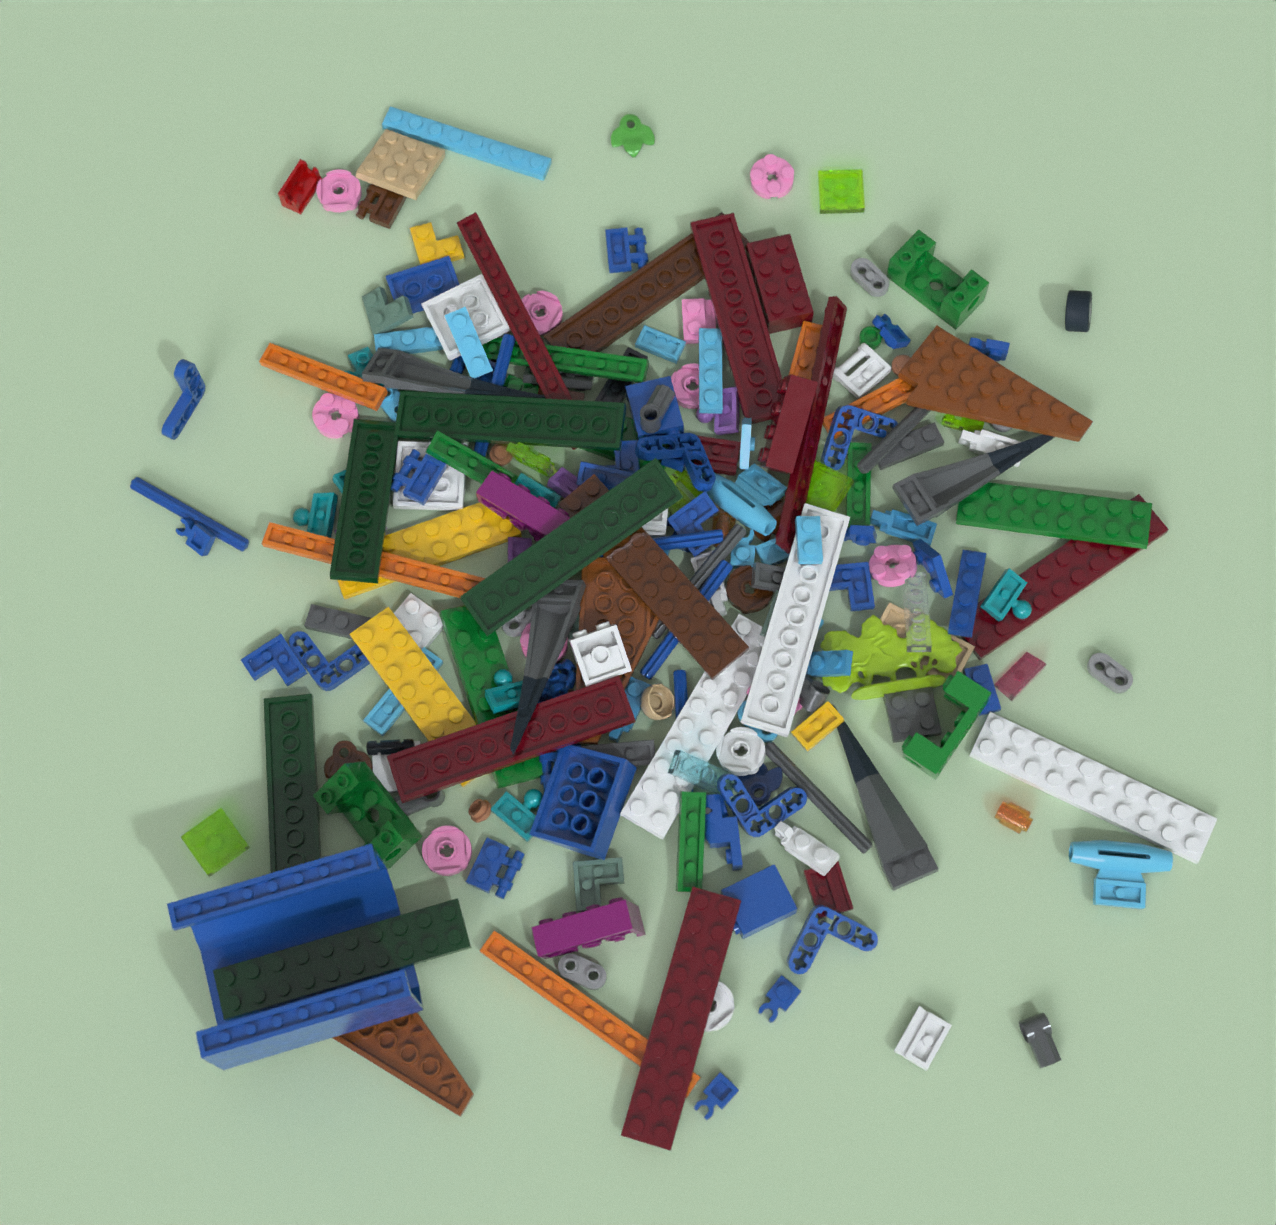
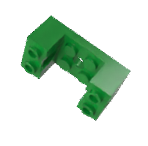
[887,229,989,330]
[901,671,992,780]
[313,762,423,869]

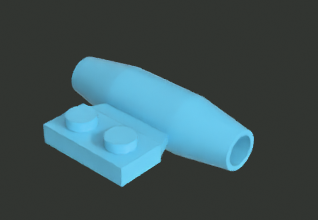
[700,463,787,536]
[1069,840,1173,909]

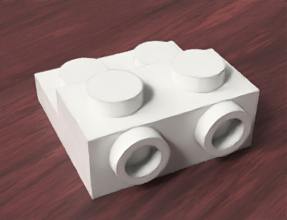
[569,621,632,687]

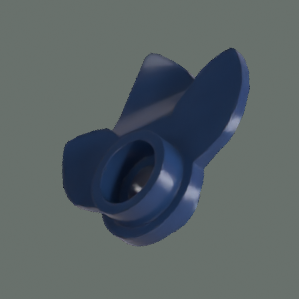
[735,763,783,805]

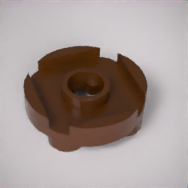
[726,565,773,614]

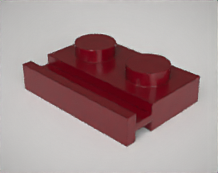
[691,435,741,476]
[803,861,853,920]

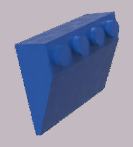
[529,745,637,860]

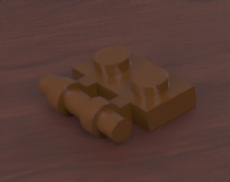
[356,184,407,229]

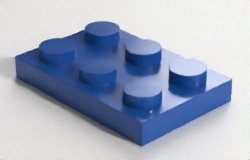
[385,256,460,314]

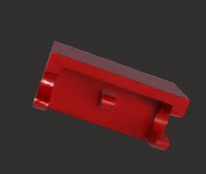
[278,159,323,215]

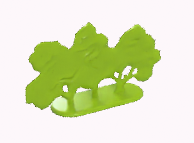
[820,614,962,700]

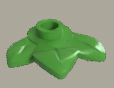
[611,114,655,158]

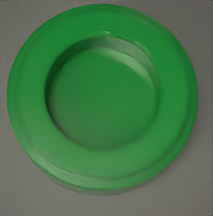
[859,326,882,350]

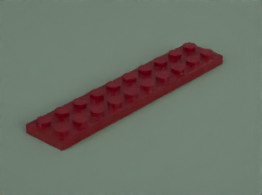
[690,213,782,424]
[961,494,1169,661]
[387,676,635,804]
[621,887,741,1151]

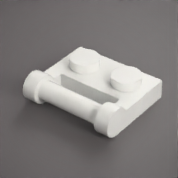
[833,343,892,399]

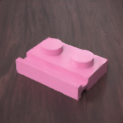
[682,298,716,344]

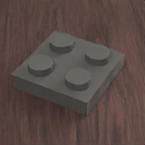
[883,687,942,743]

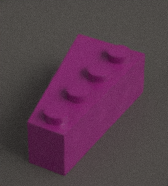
[476,471,570,542]
[531,897,646,959]

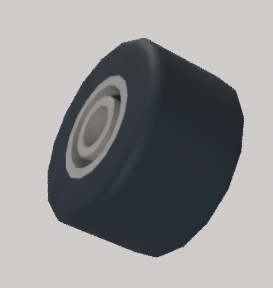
[1065,290,1092,332]

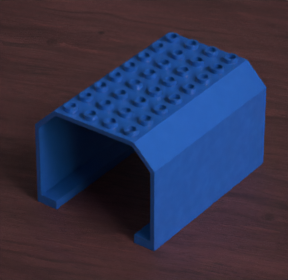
[167,844,424,1070]

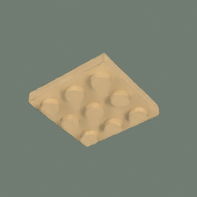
[356,129,445,200]

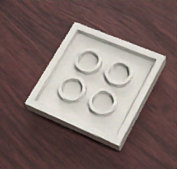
[422,274,511,361]
[393,441,468,510]

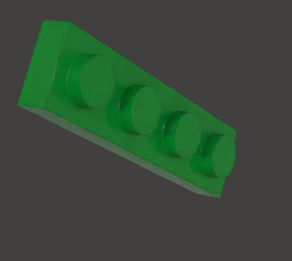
[425,430,519,484]
[846,442,872,528]
[676,791,706,892]

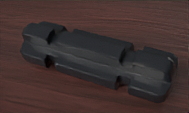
[366,739,415,755]

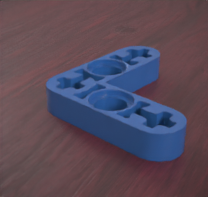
[162,359,206,440]
[821,405,898,471]
[635,433,716,492]
[289,631,370,691]
[717,773,807,837]
[787,905,878,974]

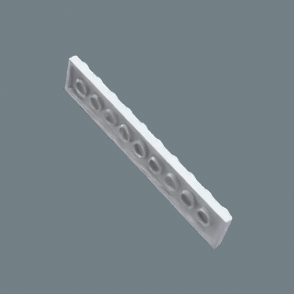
[740,503,850,737]
[620,614,765,840]
[969,712,1217,864]

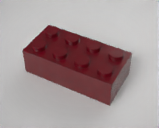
[746,234,814,334]
[757,374,818,474]

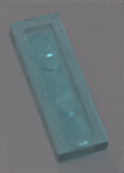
[668,750,738,798]

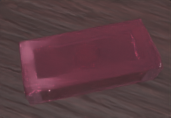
[994,652,1047,701]

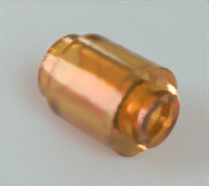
[712,513,736,548]
[994,800,1033,834]

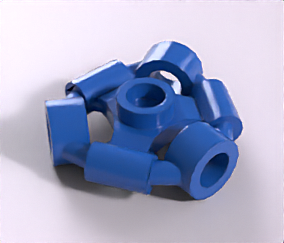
[541,659,576,698]

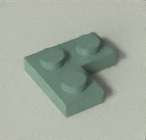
[362,286,414,335]
[573,857,625,913]

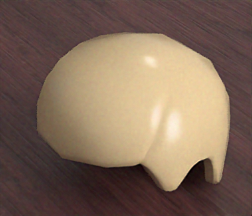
[640,683,675,720]

